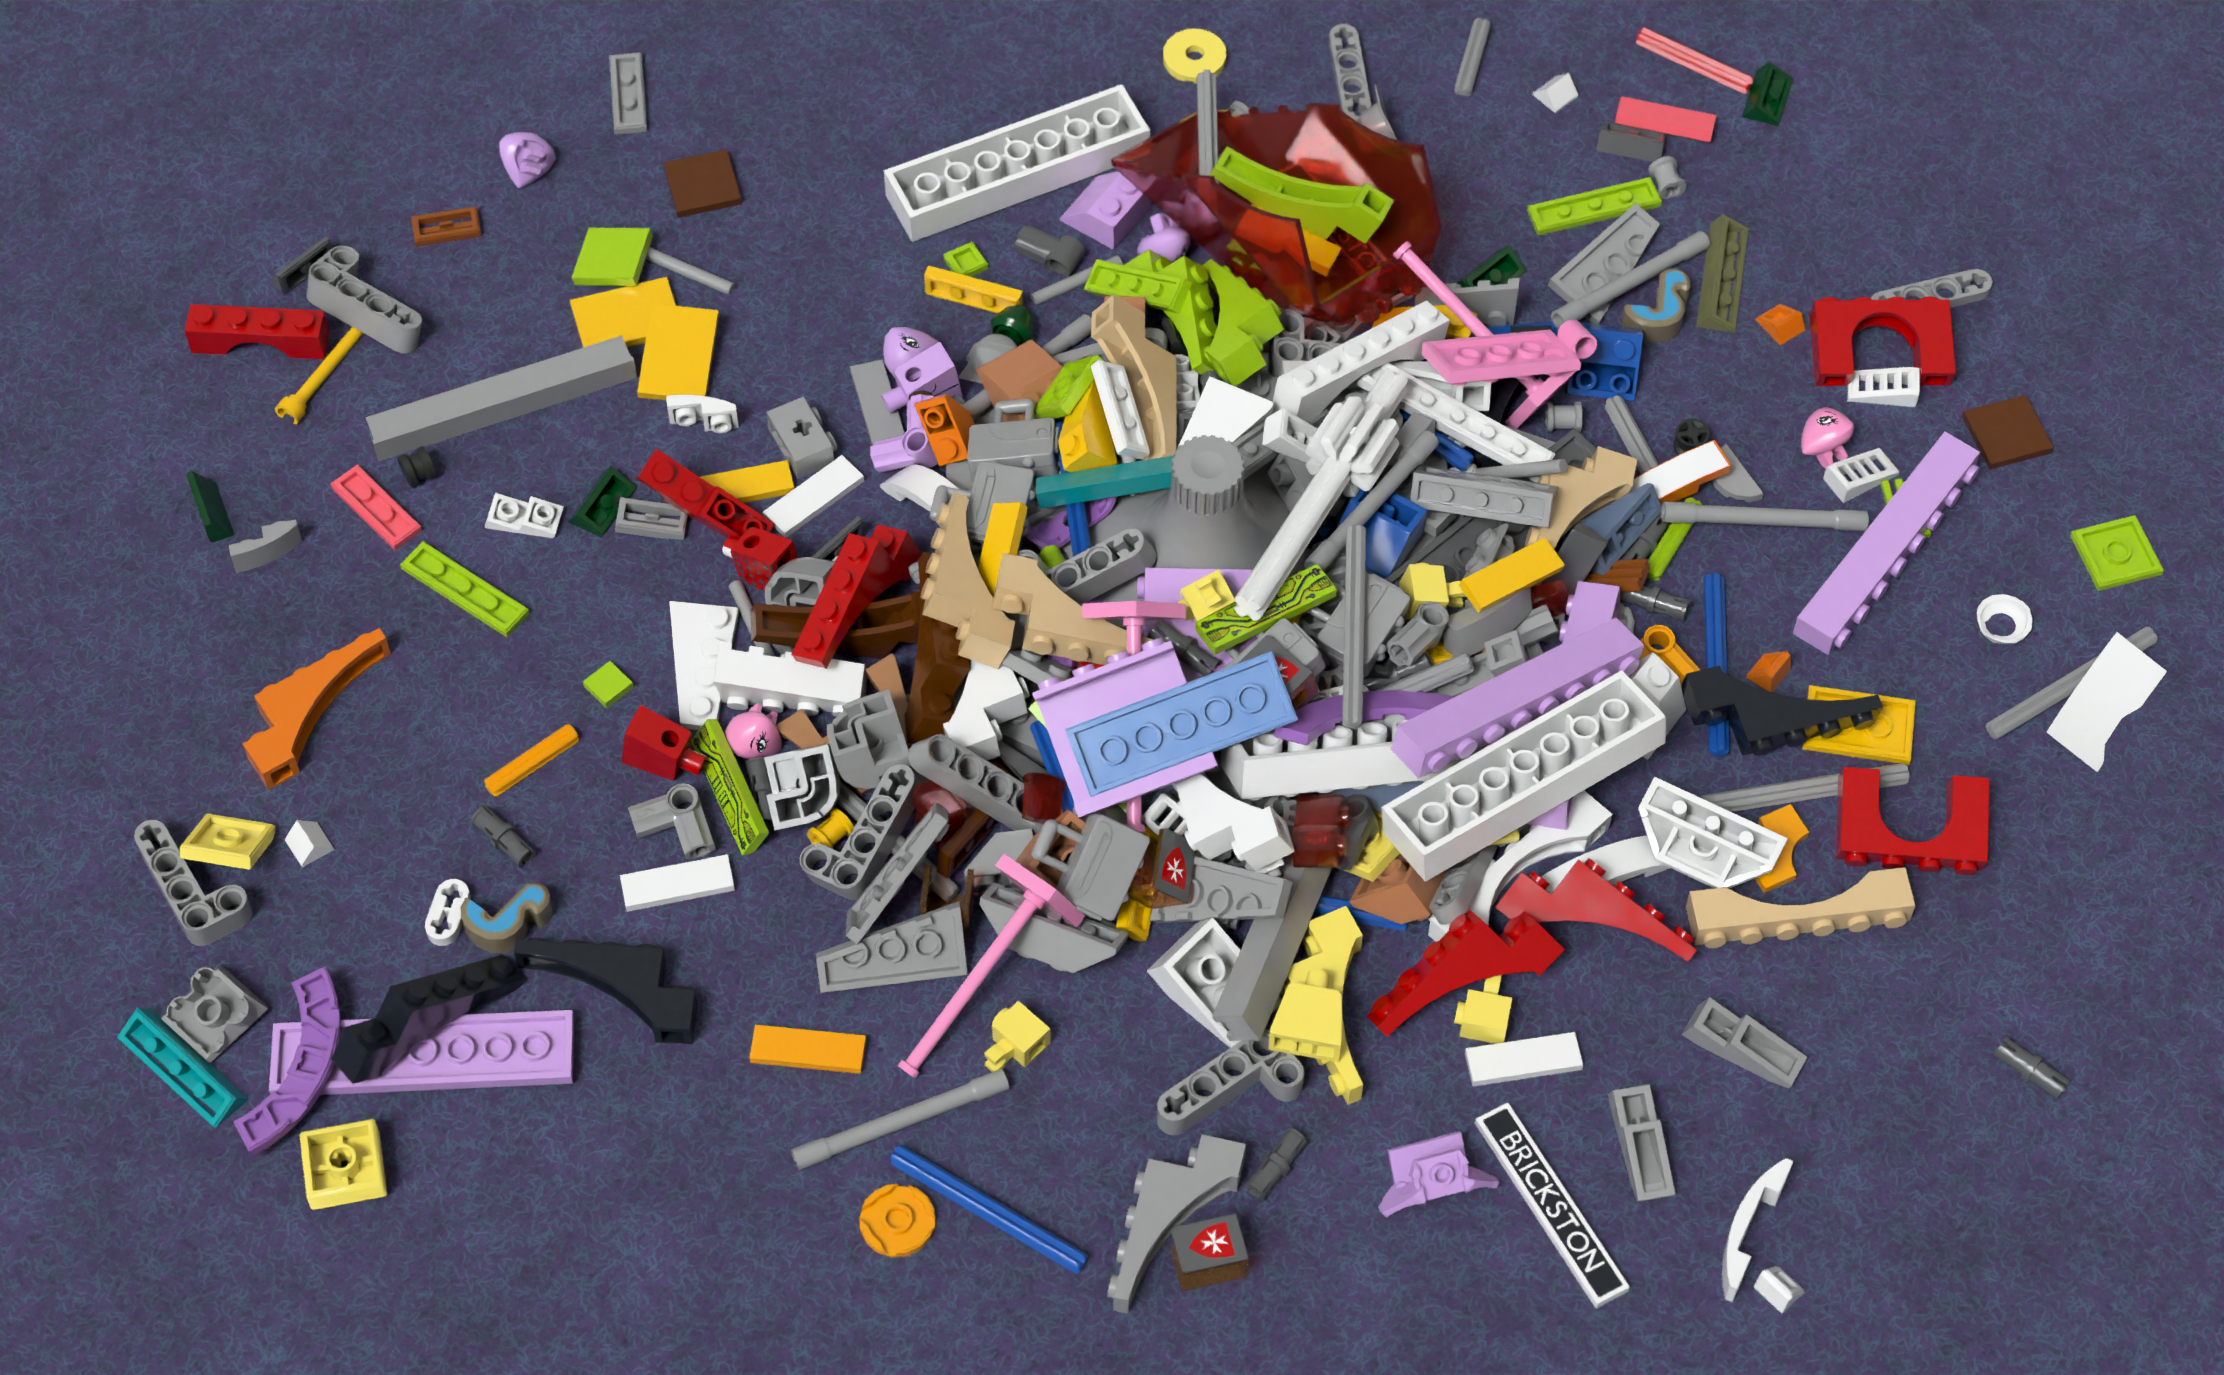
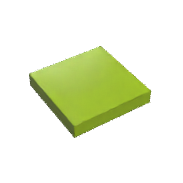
[572,228,653,286]
[1033,355,1104,419]
[2070,515,2164,591]

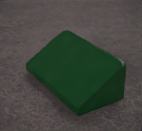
[1742,62,1793,126]
[1456,244,1527,288]
[568,466,638,538]
[186,471,235,543]

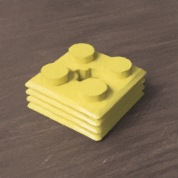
[300,1119,387,1210]

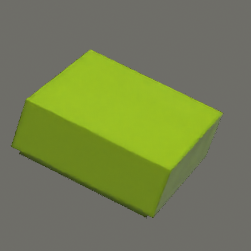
[943,241,988,277]
[583,661,634,708]

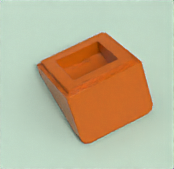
[1755,304,1806,345]

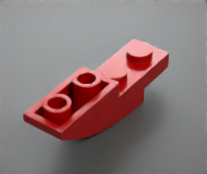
[636,449,774,538]

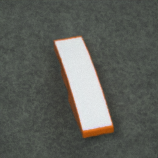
[1594,440,1731,513]

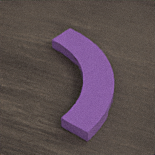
[1274,690,1454,746]
[233,966,341,1157]

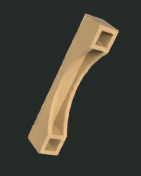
[1686,867,1915,948]

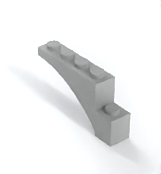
[1107,1134,1246,1314]

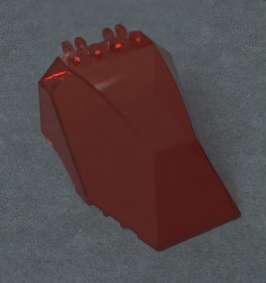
[1110,103,1442,326]

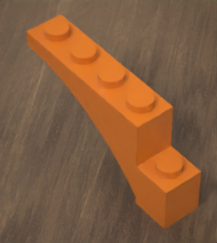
[242,628,391,790]

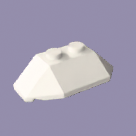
[1638,777,1788,889]

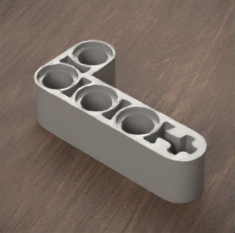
[306,245,422,353]
[1268,309,1404,378]
[1017,528,1157,605]
[799,764,922,900]
[134,820,253,946]
[1157,1029,1304,1135]

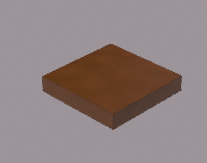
[663,149,742,218]
[1962,395,2054,470]

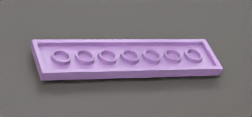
[269,1010,574,1095]

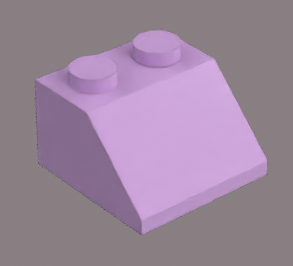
[1060,170,1151,250]

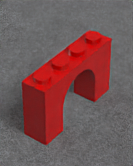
[1809,296,1956,386]
[1836,767,1989,875]

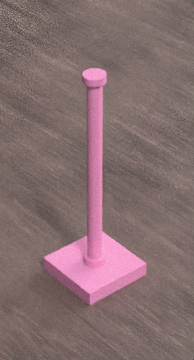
[1393,241,1576,429]
[1082,601,1186,832]
[897,854,1085,1079]

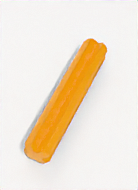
[484,724,579,797]

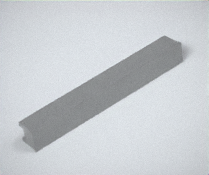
[365,335,637,461]
[1212,792,1343,1041]

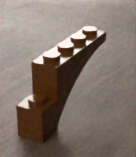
[904,552,970,744]
[750,591,920,659]

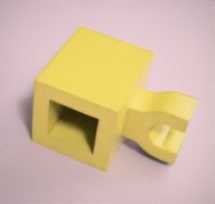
[1399,563,1467,619]
[1177,569,1236,624]
[1454,975,1512,1044]
[984,1001,1051,1072]

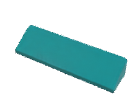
[1036,455,1174,509]
[117,1008,248,1129]

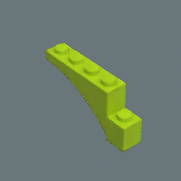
[1209,146,1394,244]
[1124,249,1217,375]
[1202,259,1284,386]

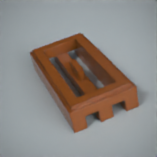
[411,206,481,247]
[1583,559,1650,592]

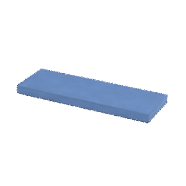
[1065,651,1298,797]

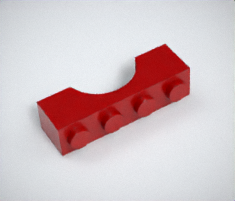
[185,304,330,359]

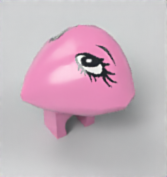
[1801,407,1854,469]
[724,703,782,759]

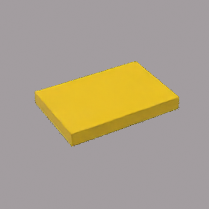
[570,277,676,348]
[637,303,719,401]
[1802,685,1916,765]

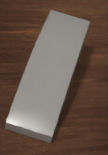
[1443,587,1532,656]
[1681,997,1807,1088]
[1608,1084,1676,1202]

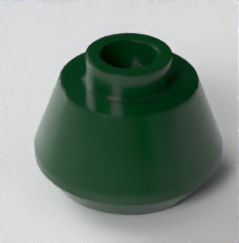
[990,305,1034,346]

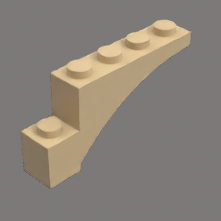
[1091,294,1177,460]
[1525,446,1637,593]
[920,492,1015,669]
[992,553,1166,665]

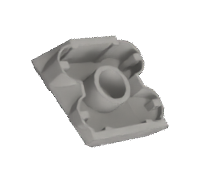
[161,965,268,1063]

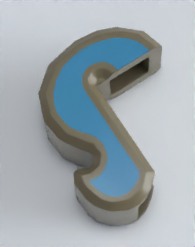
[1621,268,1690,343]
[460,883,553,953]

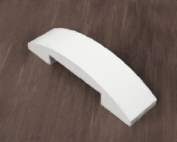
[880,464,969,525]
[1541,836,1670,893]
[1722,1158,1793,1302]

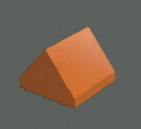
[1746,651,1791,692]

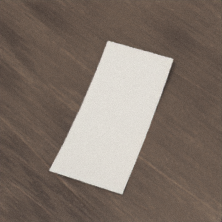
[2047,632,2167,772]

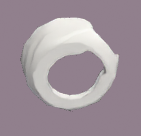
[1977,594,2032,645]

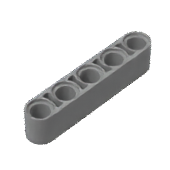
[908,734,1064,837]

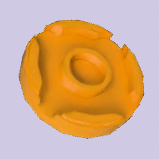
[860,1184,935,1257]

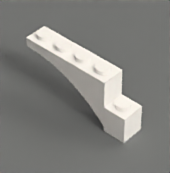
[943,660,1030,771]
[1172,772,1295,871]

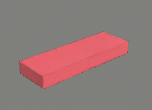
[1615,96,1717,142]
[330,464,422,550]

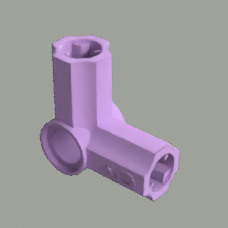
[870,394,938,473]

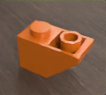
[914,394,975,466]

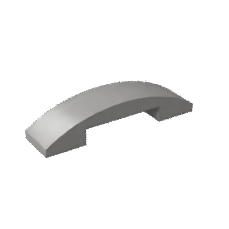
[1427,629,1526,697]

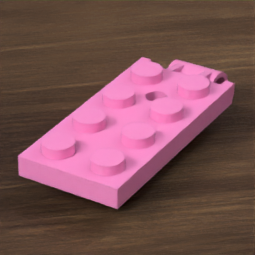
[1421,320,1597,386]

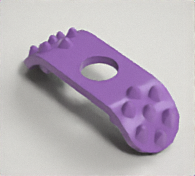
[1026,497,1116,549]

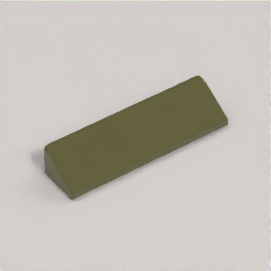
[1696,214,1749,333]

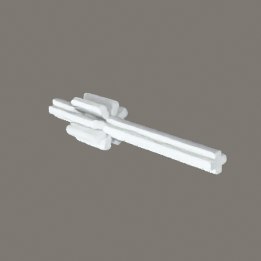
[1234,369,1408,621]

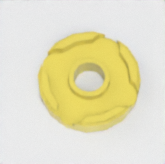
[1163,29,1226,83]

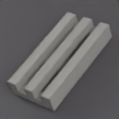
[615,497,688,540]

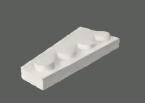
[669,601,739,730]

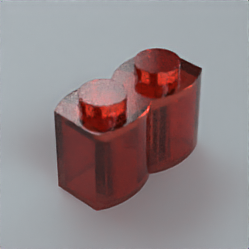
[912,780,967,852]
[1291,795,1351,868]

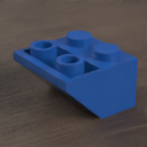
[1567,322,1643,401]
[1336,482,1428,579]

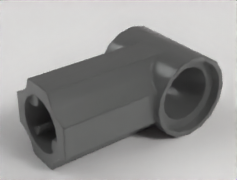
[1014,225,1086,279]
[1324,794,1380,871]

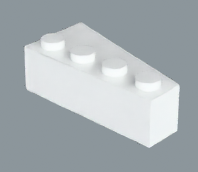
[714,641,868,717]

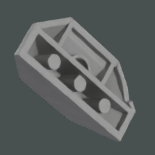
[979,882,1129,973]

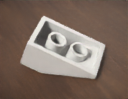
[1147,917,1282,1048]

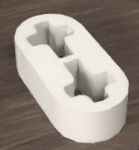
[425,879,471,946]

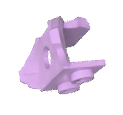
[1378,1131,1500,1217]

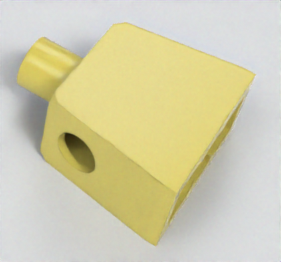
[1268,970,1342,1063]

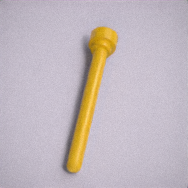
[275,327,364,425]

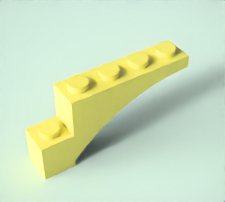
[1280,906,1363,1105]

